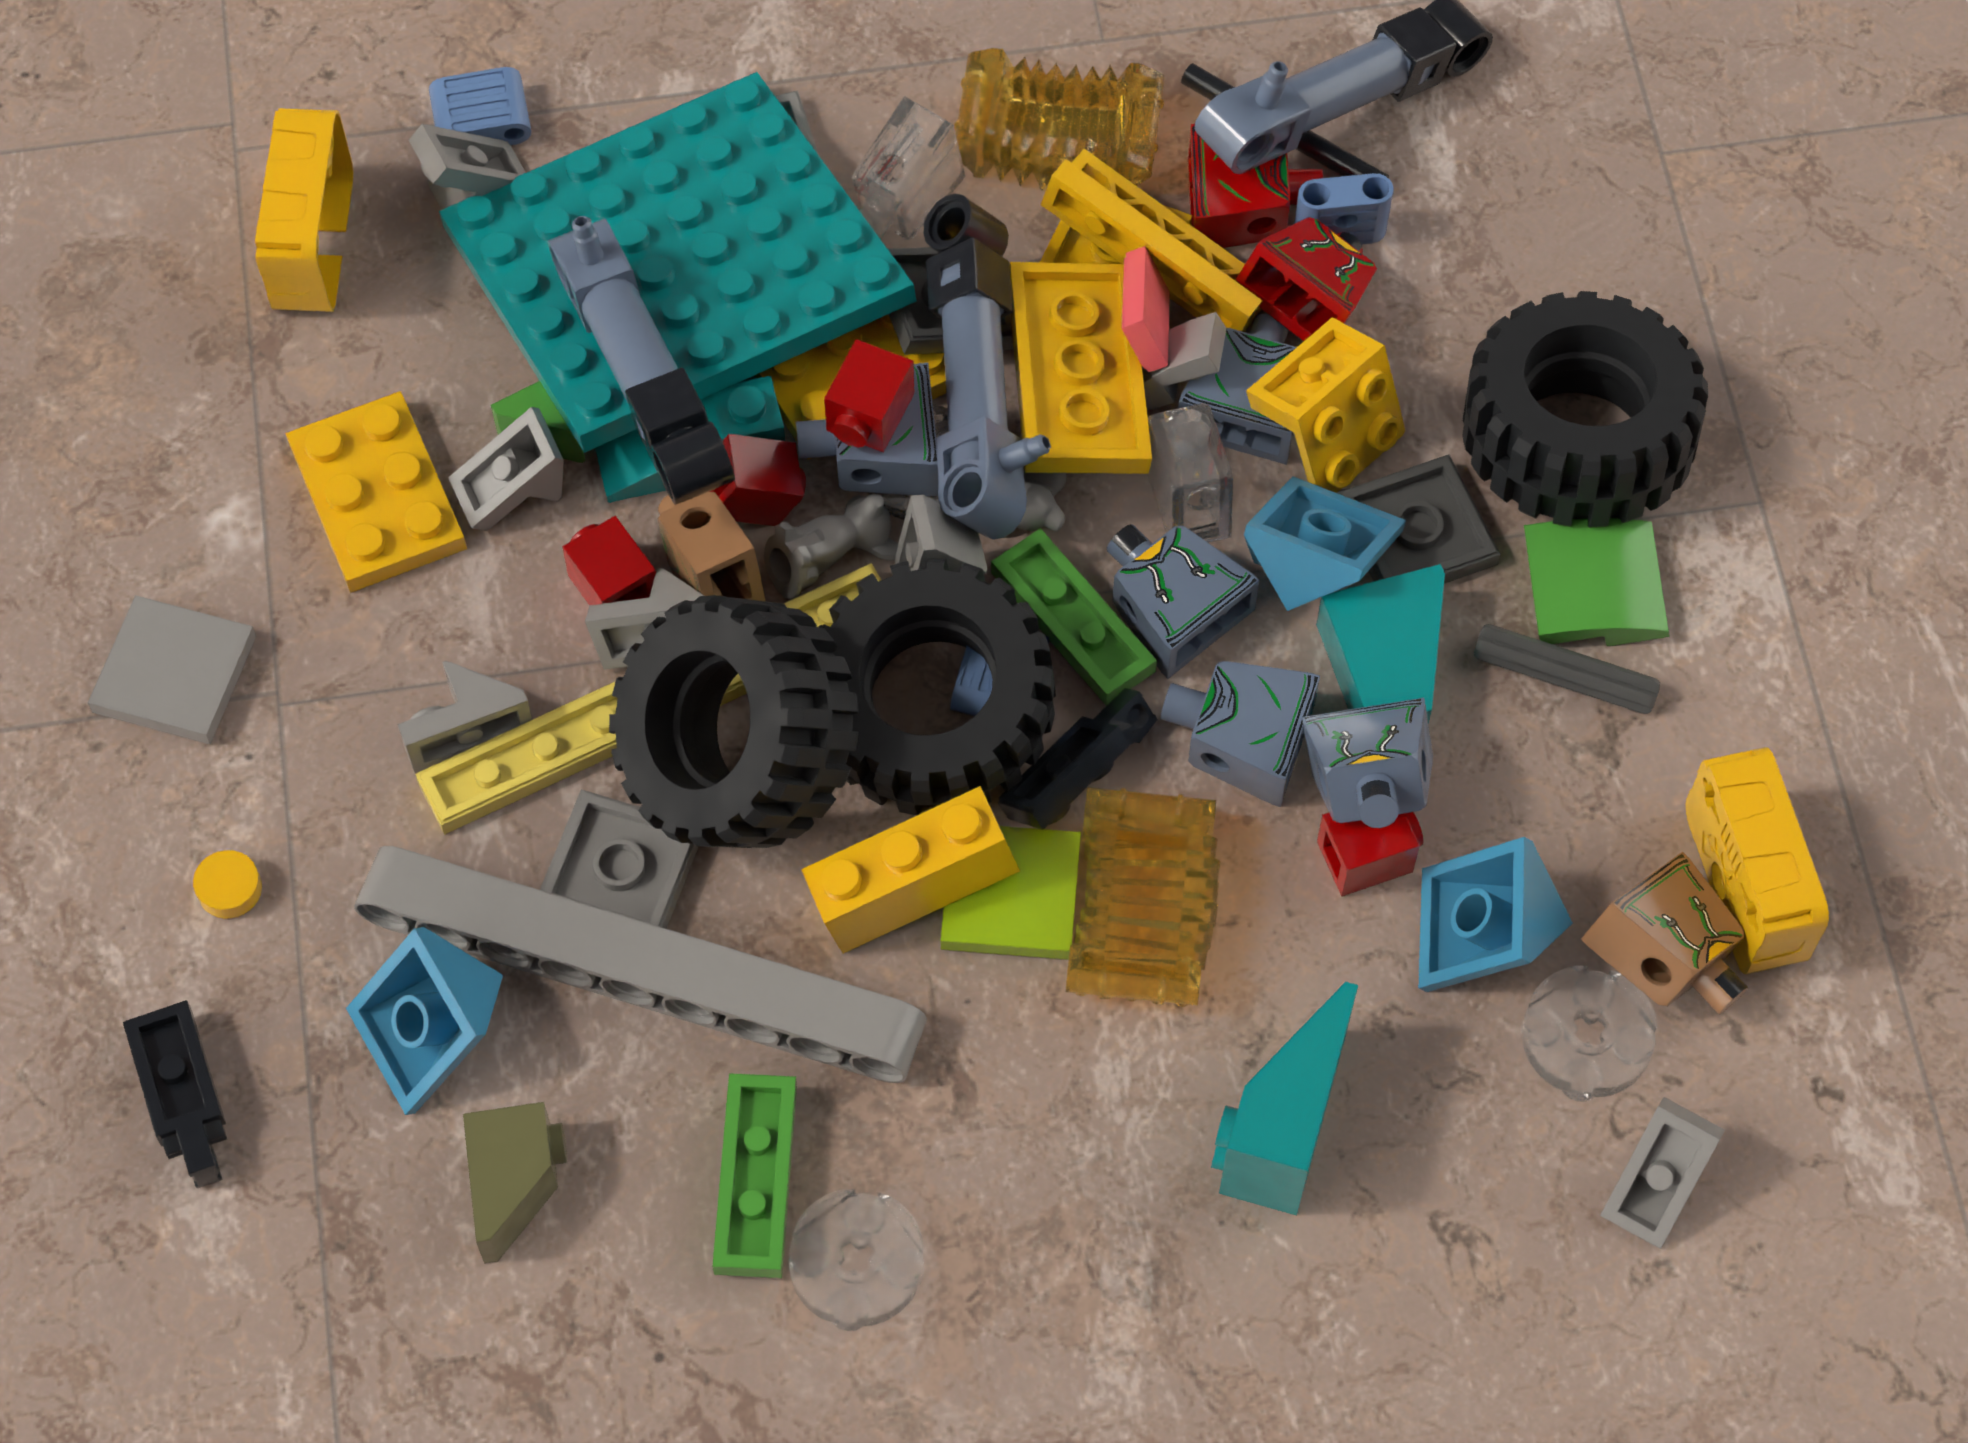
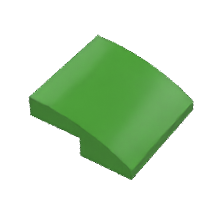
[1524,518,1670,646]

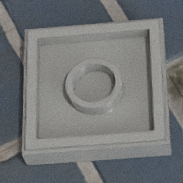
[88,595,256,745]
[540,789,699,929]

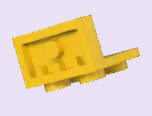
[1246,317,1405,493]

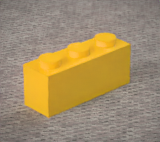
[801,786,1020,954]

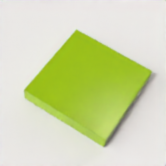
[940,826,1081,960]

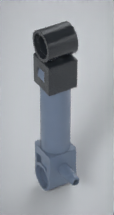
[1194,0,1493,174]
[923,193,1051,540]
[547,216,735,505]

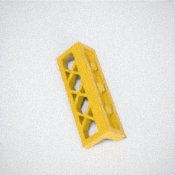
[1040,149,1263,332]

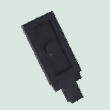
[997,688,1158,830]
[123,1000,227,1188]

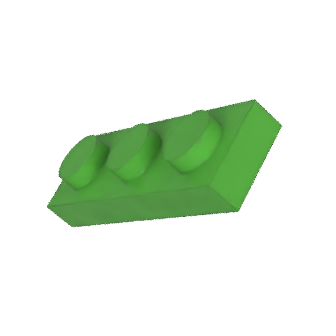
[991,528,1157,706]
[712,1073,797,1278]

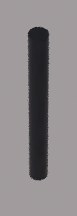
[1181,63,1389,179]

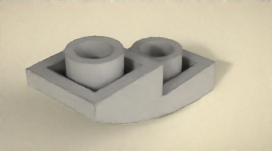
[1142,312,1227,410]

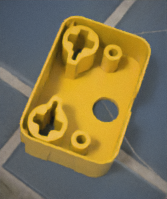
[255,108,354,312]
[1685,747,1829,974]

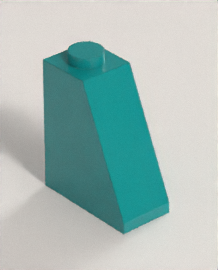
[1316,564,1445,724]

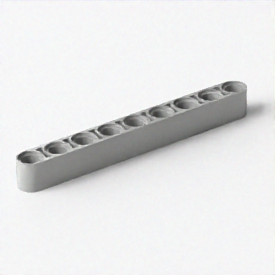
[354,846,927,1083]

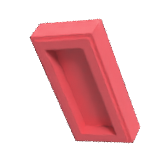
[1122,246,1170,373]

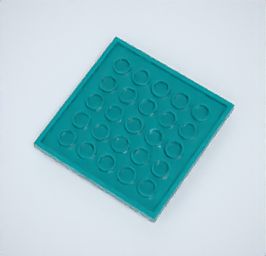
[439,72,917,453]

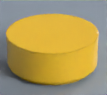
[193,850,262,919]

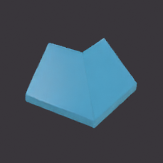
[1244,476,1406,611]
[1418,837,1573,992]
[346,927,503,1115]

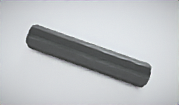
[1474,624,1660,714]

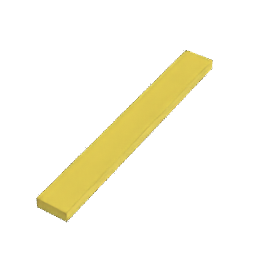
[415,563,881,835]

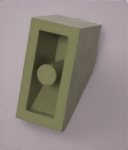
[463,1102,567,1264]

